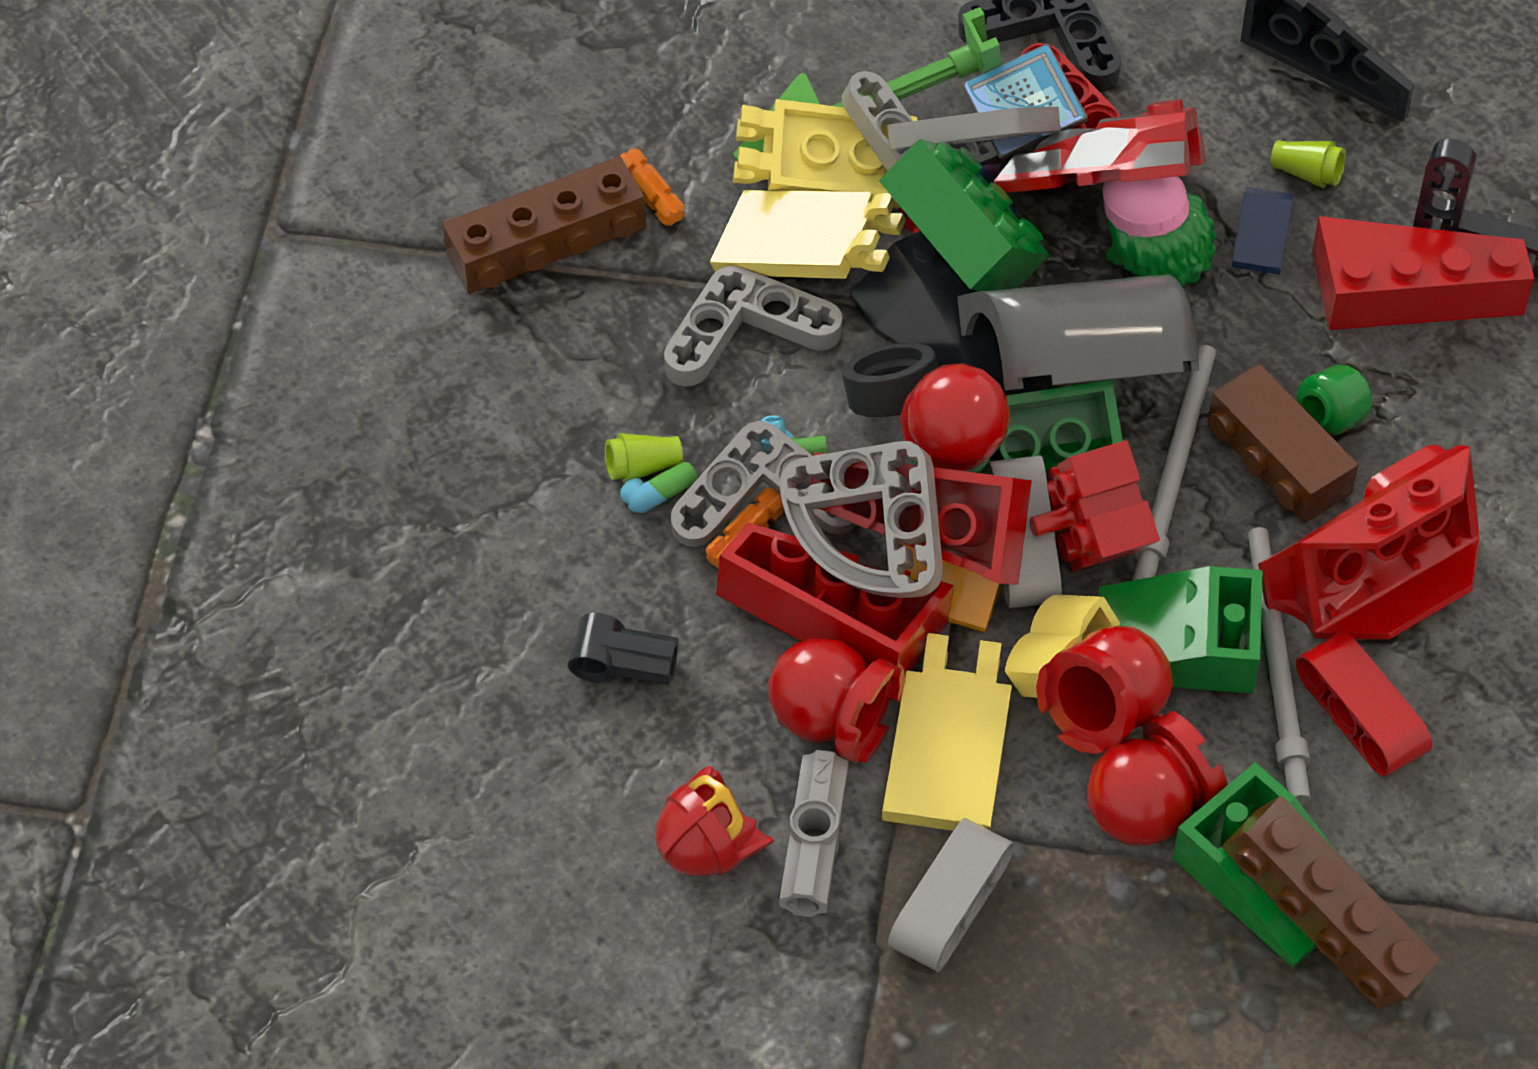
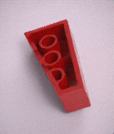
[1312,216,1534,330]
[716,522,954,676]

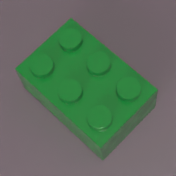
[879,139,1050,291]

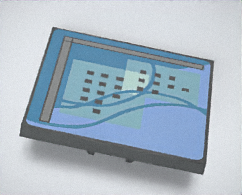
[961,43,1088,161]

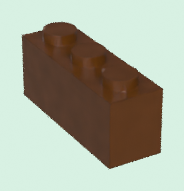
[1208,363,1359,523]

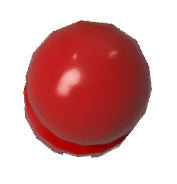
[900,363,1010,472]
[1036,626,1173,754]
[767,638,905,764]
[1086,711,1228,846]

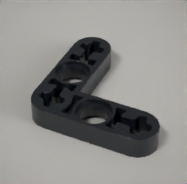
[958,0,1121,91]
[1413,138,1538,277]

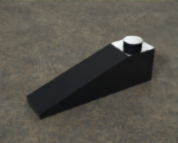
[1240,0,1415,122]
[850,231,1036,396]

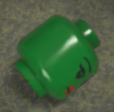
[1296,365,1372,437]

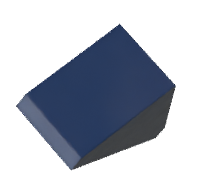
[1231,187,1294,275]

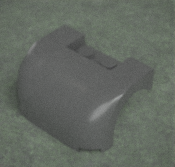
[957,274,1199,391]

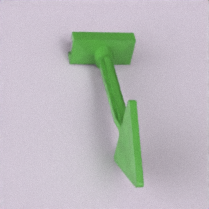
[734,7,1002,161]

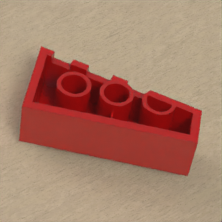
[810,452,1032,585]

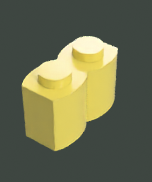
[1005,594,1120,698]

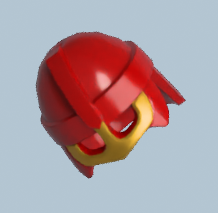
[655,765,775,876]

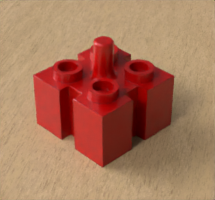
[1029,440,1160,573]

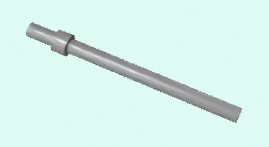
[1133,345,1216,580]
[1248,527,1311,806]

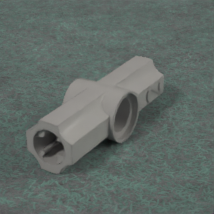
[779,750,849,918]

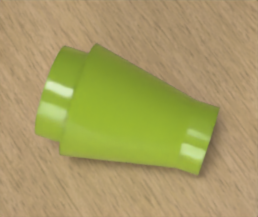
[1270,140,1346,188]
[605,433,683,483]

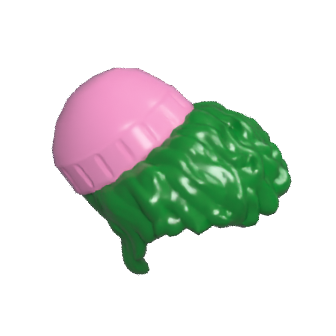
[1103,176,1216,288]

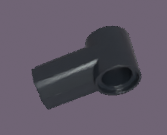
[567,613,679,685]

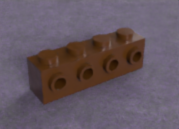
[442,156,646,294]
[1222,795,1440,1009]

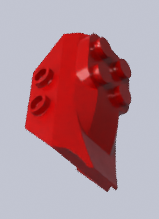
[1258,444,1480,639]

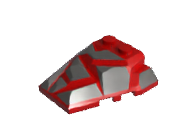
[994,99,1207,192]

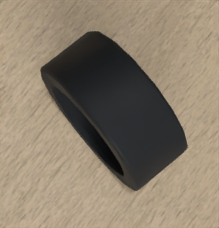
[842,343,938,417]

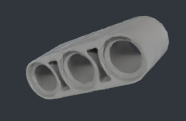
[988,456,1062,608]
[888,818,1015,972]

